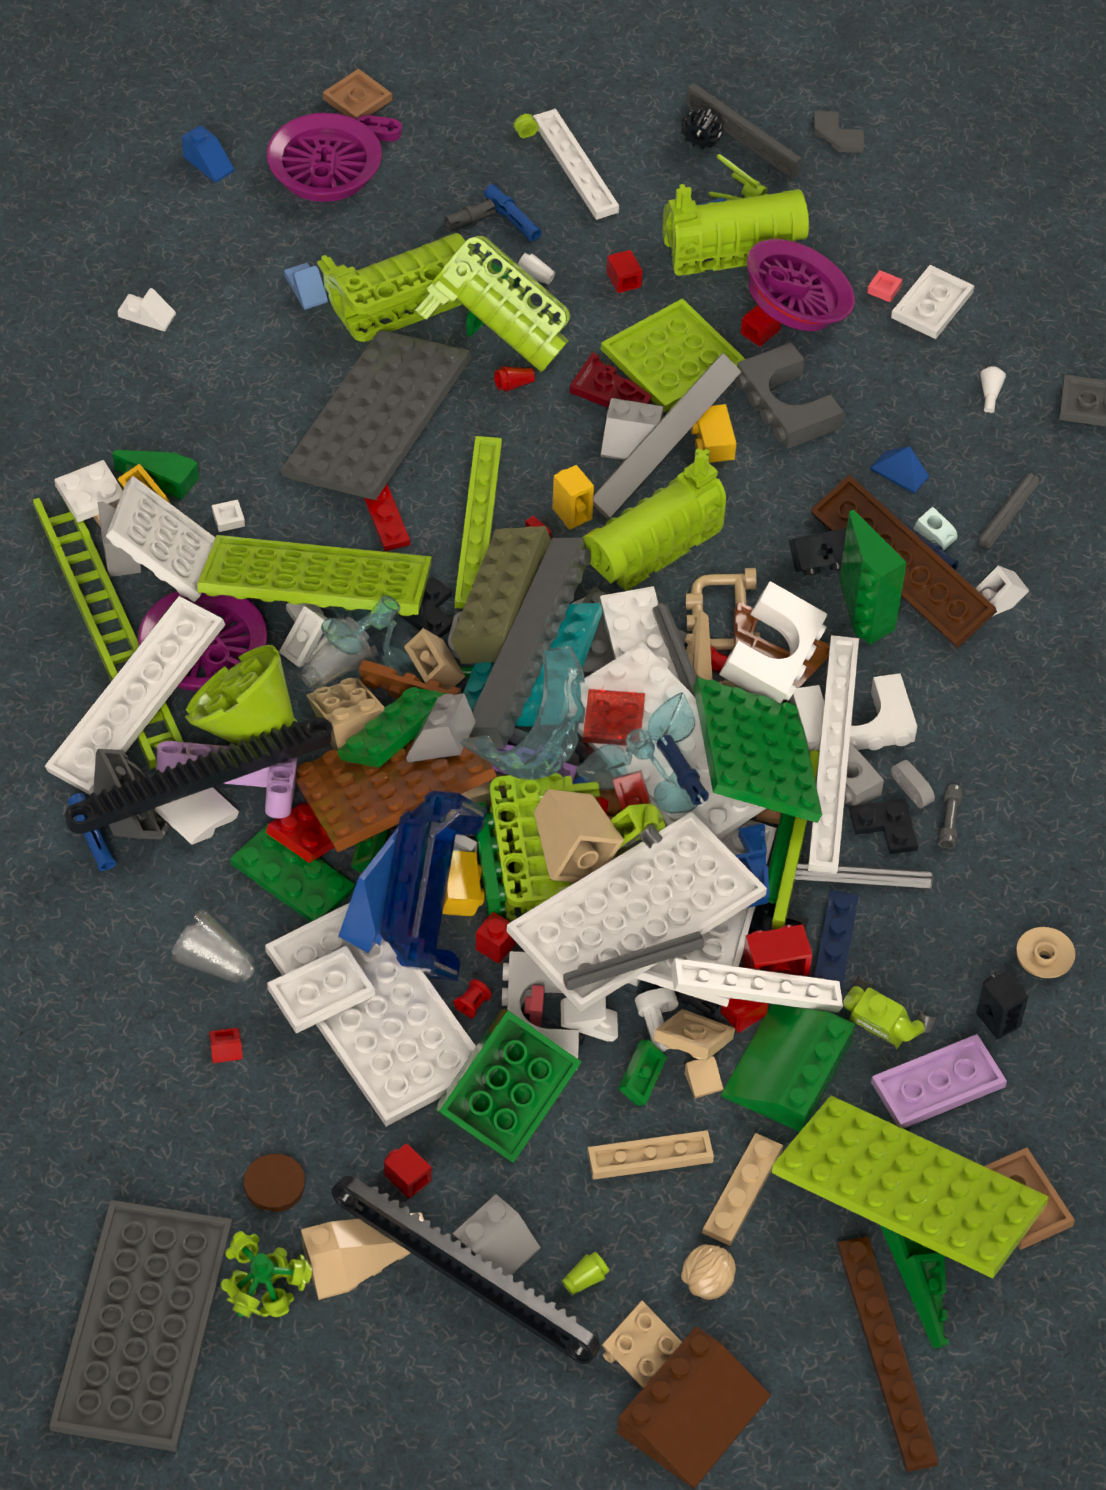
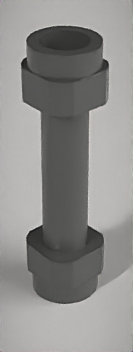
[938,784,962,849]

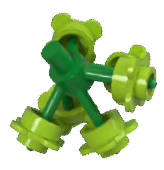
[221,1231,312,1318]

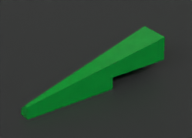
[880,1225,949,1349]

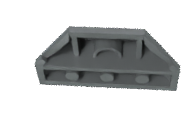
[93,749,170,839]

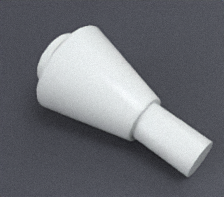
[980,366,1006,413]

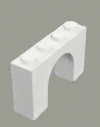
[719,581,827,704]
[790,674,917,755]
[502,951,579,1059]

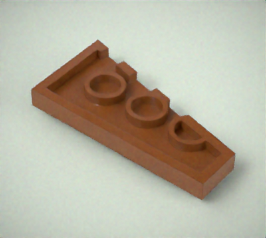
[358,659,461,699]

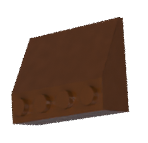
[617,1326,771,1489]

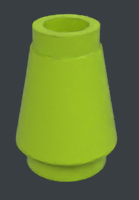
[561,1252,609,1296]

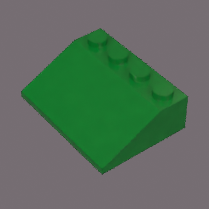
[839,509,907,645]
[721,1004,856,1132]
[433,1009,581,1163]

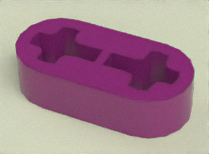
[357,115,402,141]

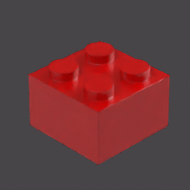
[742,924,812,977]

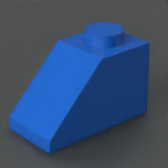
[182,125,234,183]

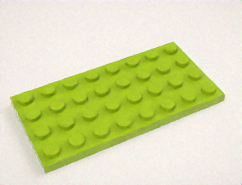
[197,535,432,616]
[772,1096,1049,1278]

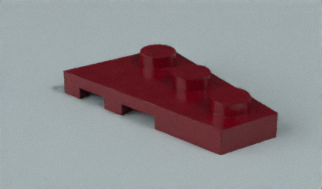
[569,352,652,408]

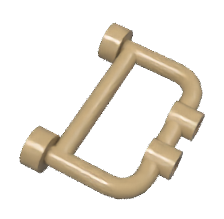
[686,568,760,650]

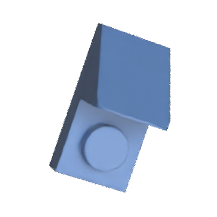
[284,263,328,310]

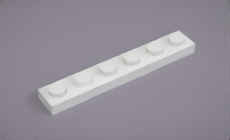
[533,109,619,220]
[671,958,843,1013]

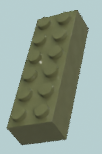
[451,526,551,664]

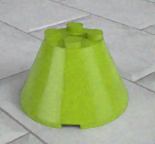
[185,645,297,745]

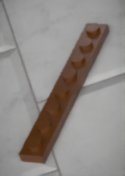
[837,1236,939,1472]

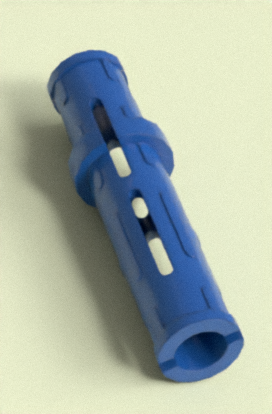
[483,184,542,242]
[68,793,116,871]

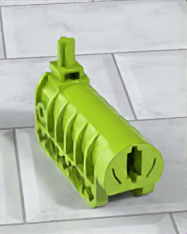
[662,184,809,276]
[317,233,466,342]
[416,236,570,373]
[581,448,726,591]
[490,771,600,922]

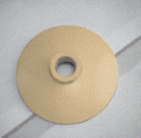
[1016,927,1075,978]

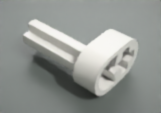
[635,988,678,1052]

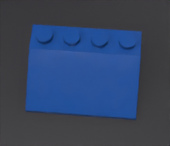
[338,815,428,953]

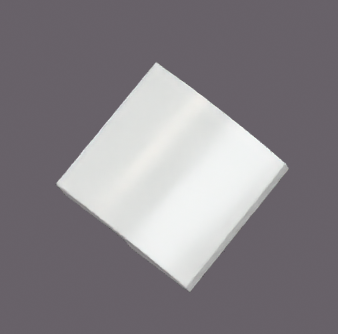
[155,787,239,844]

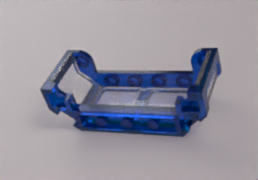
[380,791,487,981]

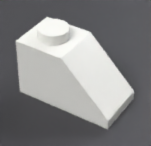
[975,566,1029,616]

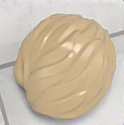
[681,1245,736,1300]

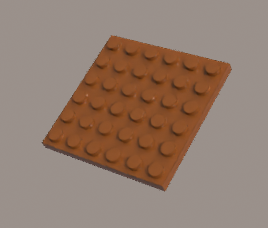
[295,735,497,853]

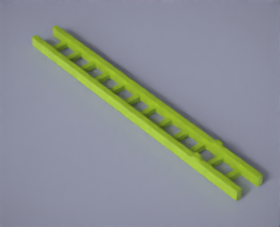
[33,498,184,769]

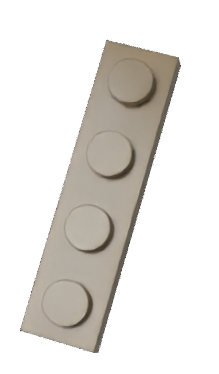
[587,1130,714,1180]
[703,1133,783,1246]

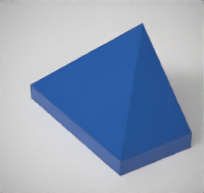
[870,446,929,494]

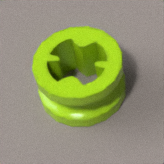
[514,114,539,138]

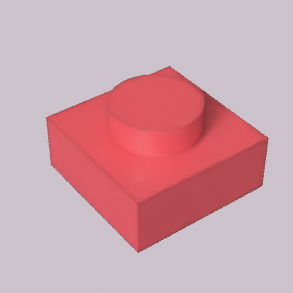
[867,270,902,302]
[524,985,545,1026]

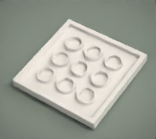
[105,476,215,602]

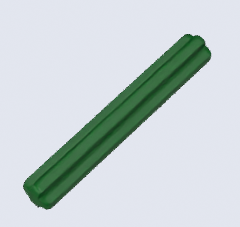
[768,813,796,904]

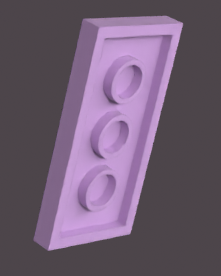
[871,1034,1007,1129]

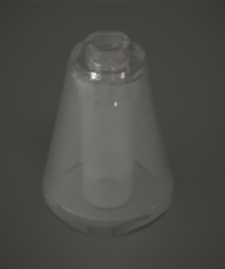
[300,614,378,688]
[170,909,256,984]

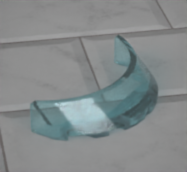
[460,646,585,780]

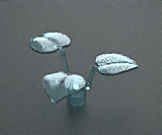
[321,596,423,681]
[576,692,701,814]

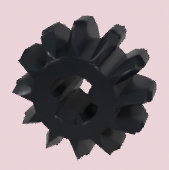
[681,106,723,150]

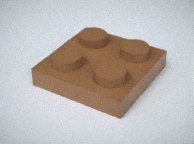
[323,69,392,120]

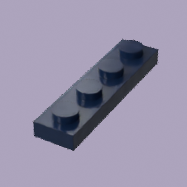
[814,890,859,994]

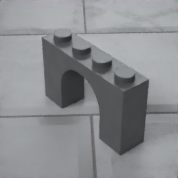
[735,342,844,449]

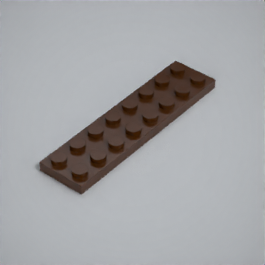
[810,474,997,648]

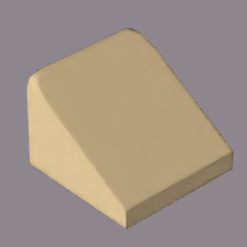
[684,1056,723,1098]

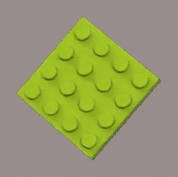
[601,298,746,413]

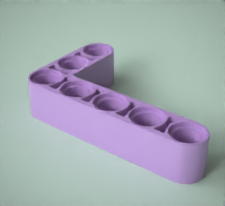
[156,741,297,818]

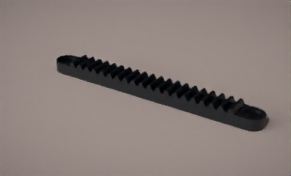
[65,717,333,834]
[331,1176,600,1364]

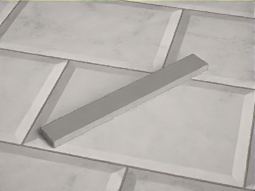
[593,353,741,519]

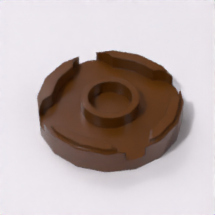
[244,1154,305,1212]

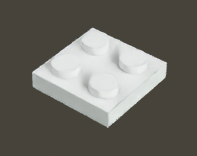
[54,460,123,522]

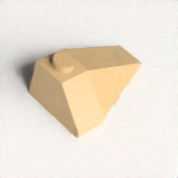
[301,1213,424,1300]

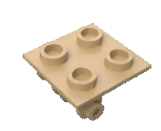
[602,1301,682,1388]

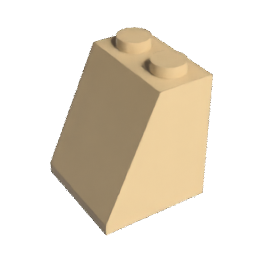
[534,789,624,882]

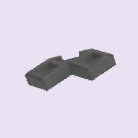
[813,111,864,153]

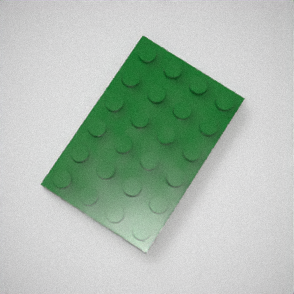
[693,677,823,823]

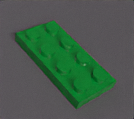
[337,687,448,768]
[474,802,506,918]
[230,823,355,922]

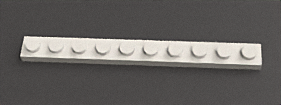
[808,635,859,874]

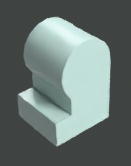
[913,507,958,551]

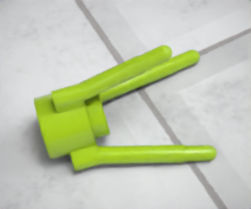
[708,154,768,200]

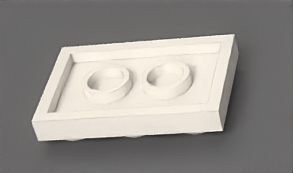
[891,265,974,339]
[267,946,375,1033]

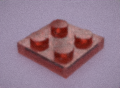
[583,689,646,747]

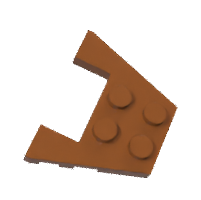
[734,602,830,703]

